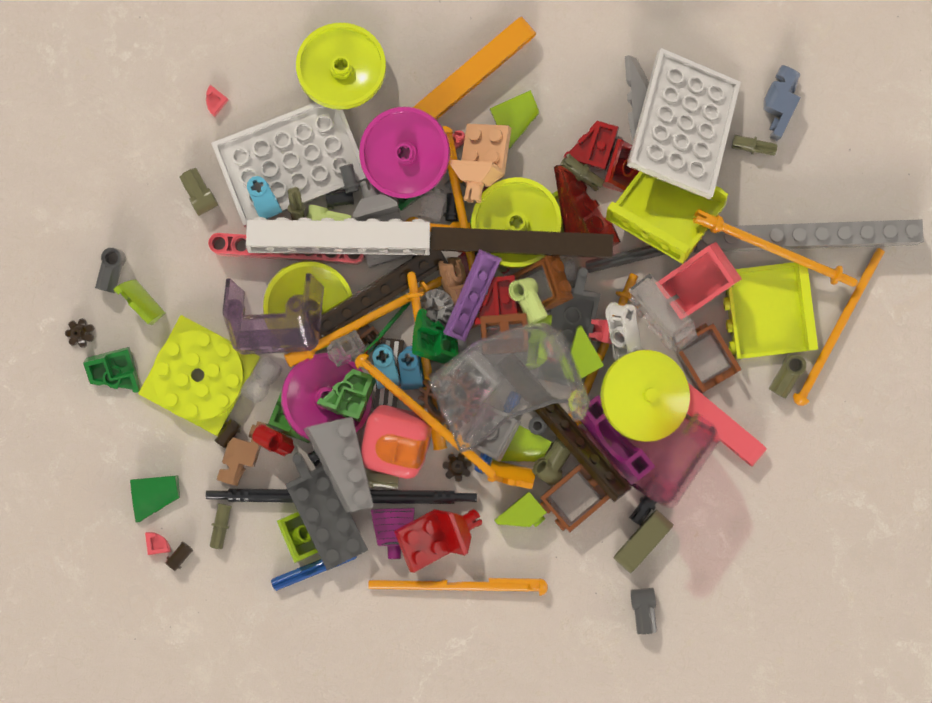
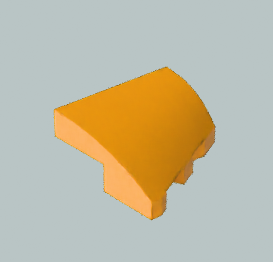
[487,460,535,489]

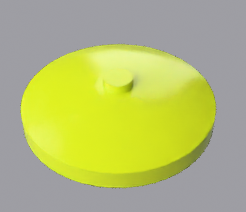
[296,23,386,110]
[471,177,562,268]
[263,261,352,350]
[601,350,690,442]

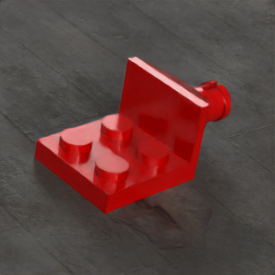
[394,509,482,573]

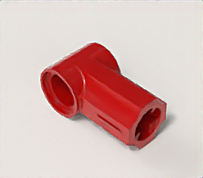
[252,424,295,457]

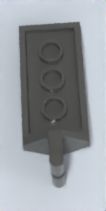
[536,266,601,387]
[285,453,368,570]

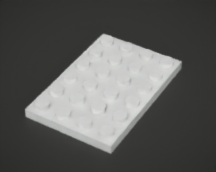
[627,48,741,199]
[211,102,367,227]

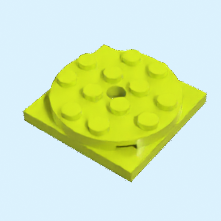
[138,315,261,436]

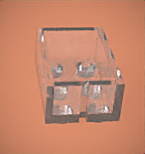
[629,273,698,354]

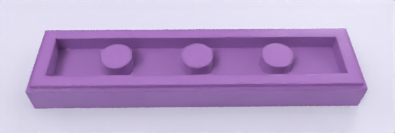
[443,249,501,342]

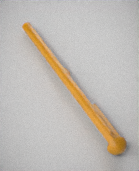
[442,126,476,271]
[793,248,885,406]
[355,354,497,479]
[368,578,548,596]

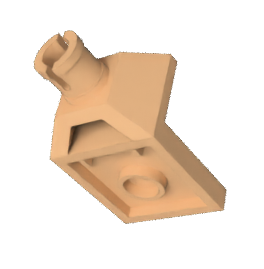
[450,124,512,203]

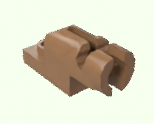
[438,257,479,329]
[216,421,268,486]

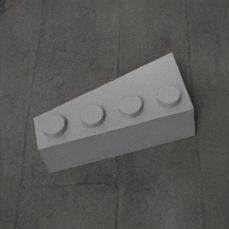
[303,417,373,513]

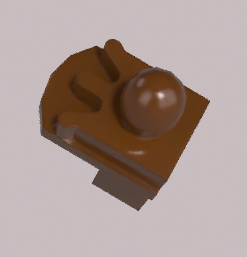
[356,324,381,346]

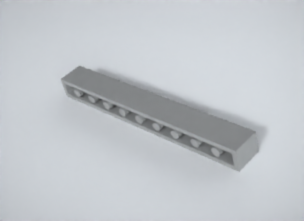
[694,219,924,252]

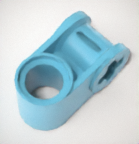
[247,176,282,219]
[373,344,400,389]

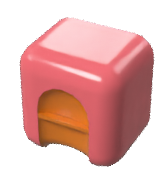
[361,405,432,479]

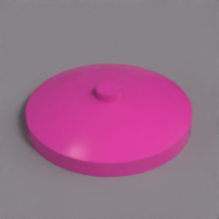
[359,107,450,198]
[281,353,372,441]

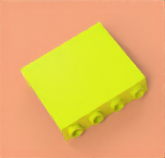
[606,171,728,264]
[723,262,818,359]

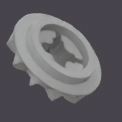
[420,289,454,324]

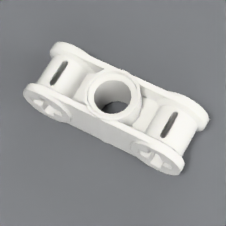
[606,302,642,361]

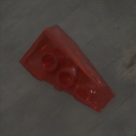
[554,165,621,246]

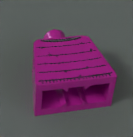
[371,508,415,559]

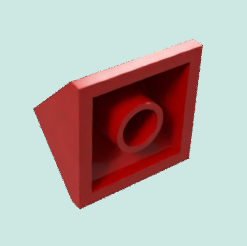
[602,139,639,193]

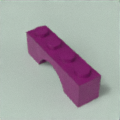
[575,395,655,485]

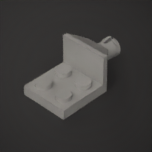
[353,180,412,268]

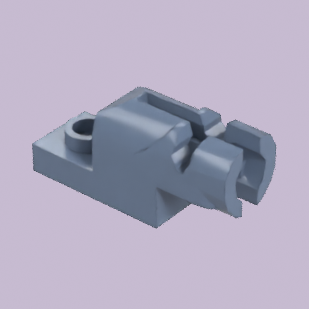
[763,65,801,141]

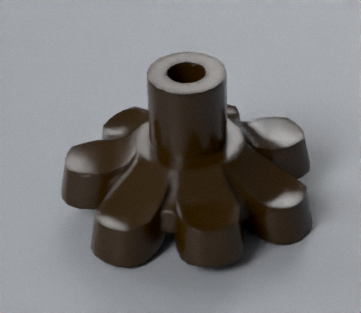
[65,318,94,348]
[442,453,472,482]

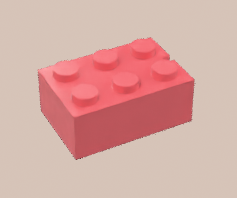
[655,242,742,321]

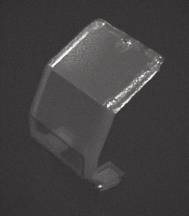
[429,323,589,452]

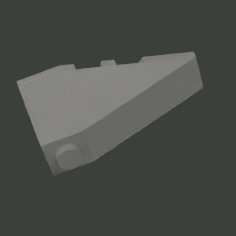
[625,55,649,142]

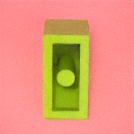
[567,325,604,379]
[494,491,547,527]

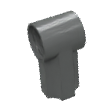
[95,248,126,293]
[630,588,657,634]

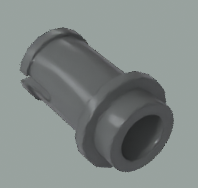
[339,164,360,194]
[528,417,546,435]

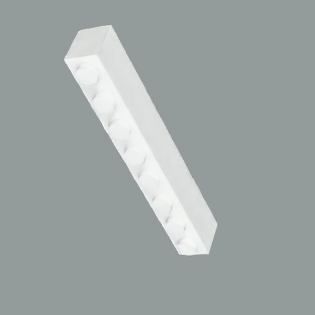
[246,217,430,255]

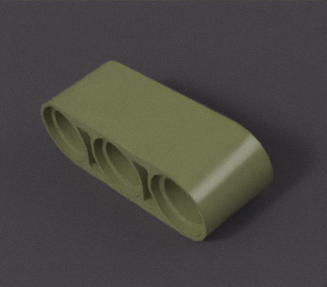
[613,509,674,573]

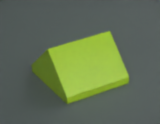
[277,512,318,563]

